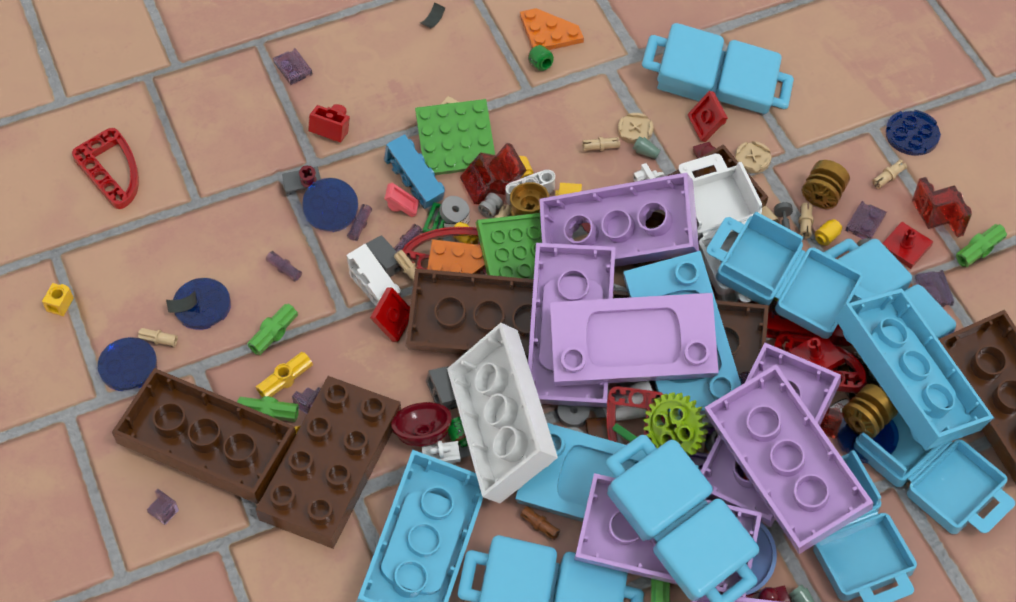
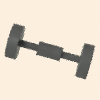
[774,202,793,230]

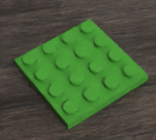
[415,99,497,175]
[475,213,542,279]

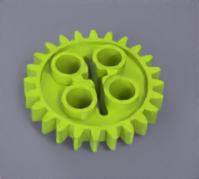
[643,392,708,457]

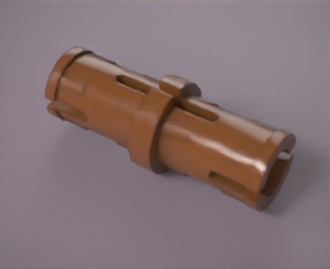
[520,506,561,541]

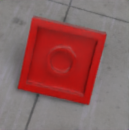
[687,91,728,142]
[882,222,933,269]
[370,287,410,342]
[789,335,845,370]

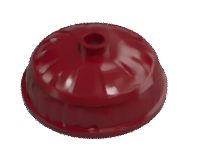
[391,402,452,447]

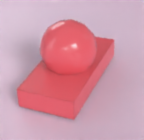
[384,182,419,217]

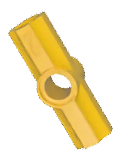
[256,352,313,397]

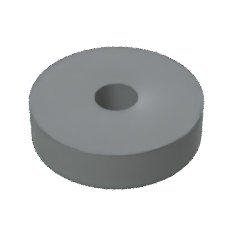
[439,196,470,223]
[558,405,590,428]

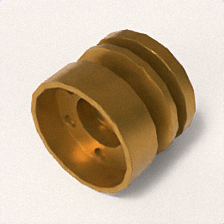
[802,159,850,209]
[510,182,549,216]
[842,384,898,439]

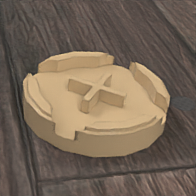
[618,113,654,144]
[735,141,771,174]

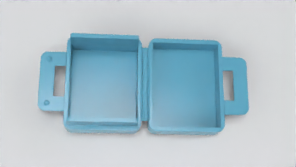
[642,23,794,114]
[707,212,875,339]
[824,238,956,339]
[853,412,1015,534]
[606,435,759,602]
[813,450,917,602]
[458,535,644,602]

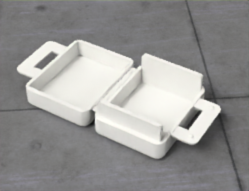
[679,154,762,303]

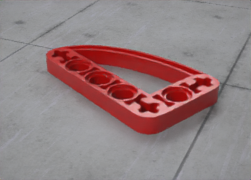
[72,128,139,209]
[402,227,487,275]
[774,333,867,393]
[607,386,665,447]

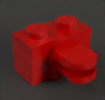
[308,104,350,143]

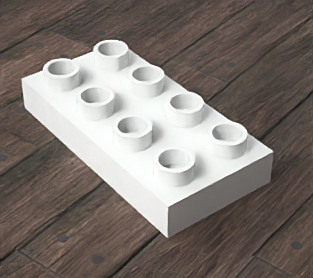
[447,323,558,503]

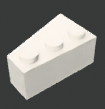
[346,244,401,306]

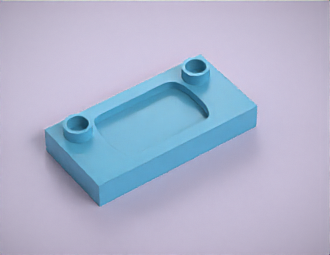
[623,251,741,425]
[835,289,994,451]
[515,423,699,522]
[356,450,483,602]

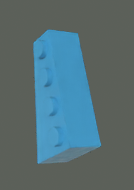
[384,134,445,209]

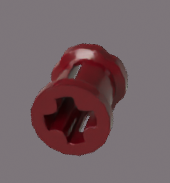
[299,165,317,188]

